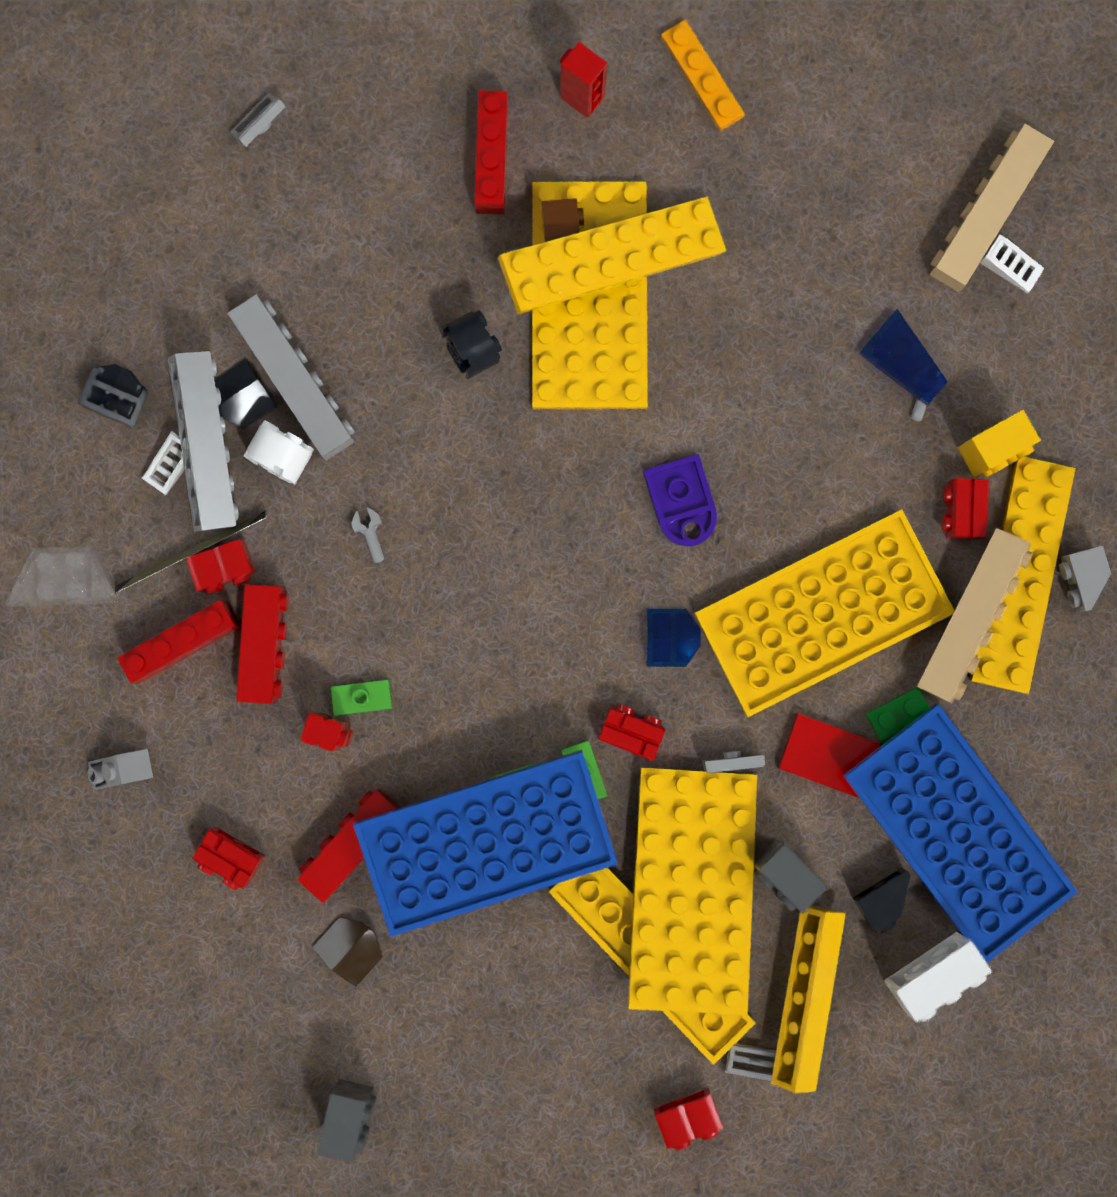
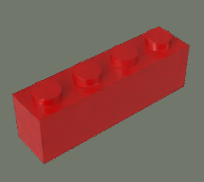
[475,90,509,214]
[236,584,289,704]
[117,600,241,684]
[297,789,400,903]

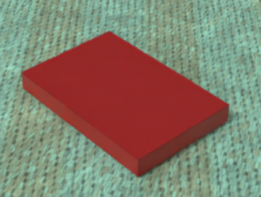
[778,714,881,798]

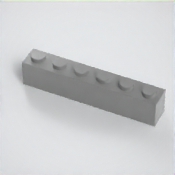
[228,294,355,461]
[168,351,238,532]

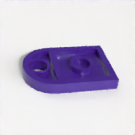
[643,454,717,547]

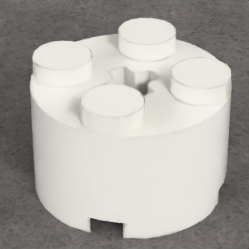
[243,420,314,485]

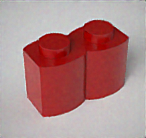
[186,539,256,596]
[654,1088,723,1150]

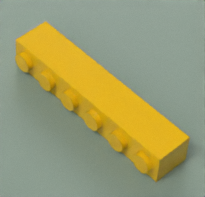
[771,906,846,1093]

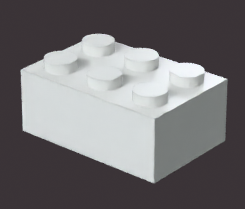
[884,932,992,1023]

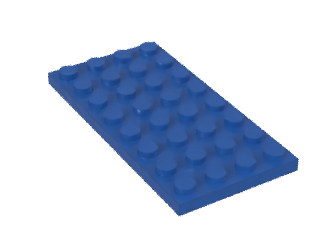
[842,704,1078,963]
[353,750,618,937]

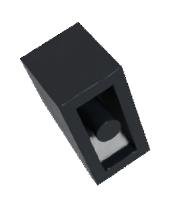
[852,868,911,933]

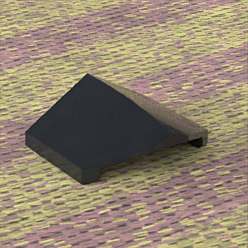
[214,360,277,428]
[77,364,148,427]

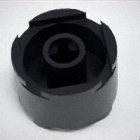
[440,310,502,379]

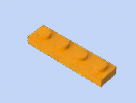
[661,20,745,131]

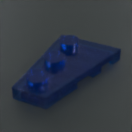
[860,309,948,406]

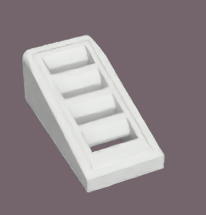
[980,234,1044,293]
[142,430,185,495]

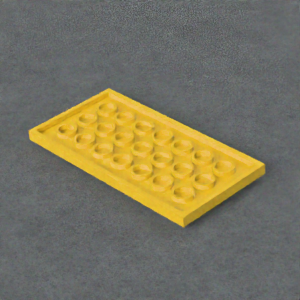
[532,182,648,409]
[694,509,955,717]
[628,768,758,1015]

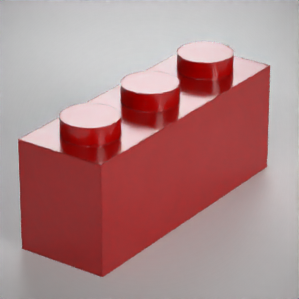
[560,42,607,118]

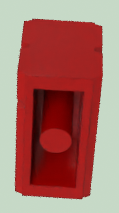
[942,478,989,540]
[598,703,666,761]
[301,713,353,752]
[193,826,265,890]

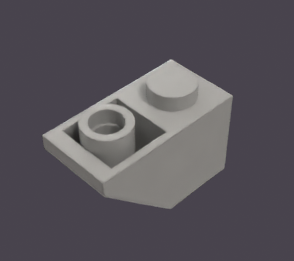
[1059,546,1111,613]
[87,749,153,791]

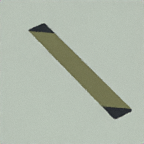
[114,511,266,593]

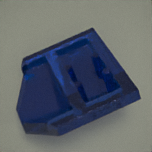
[647,609,701,667]

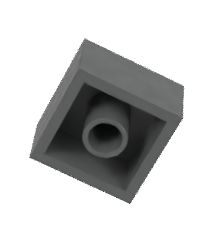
[754,839,828,913]
[317,1079,377,1163]

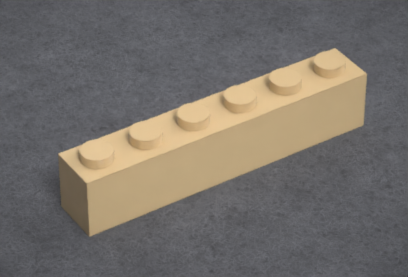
[930,124,1054,292]
[917,528,1033,704]

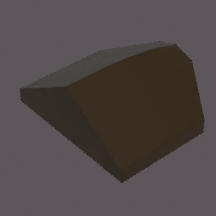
[313,917,383,987]

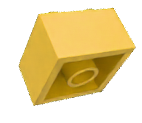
[957,410,1041,478]

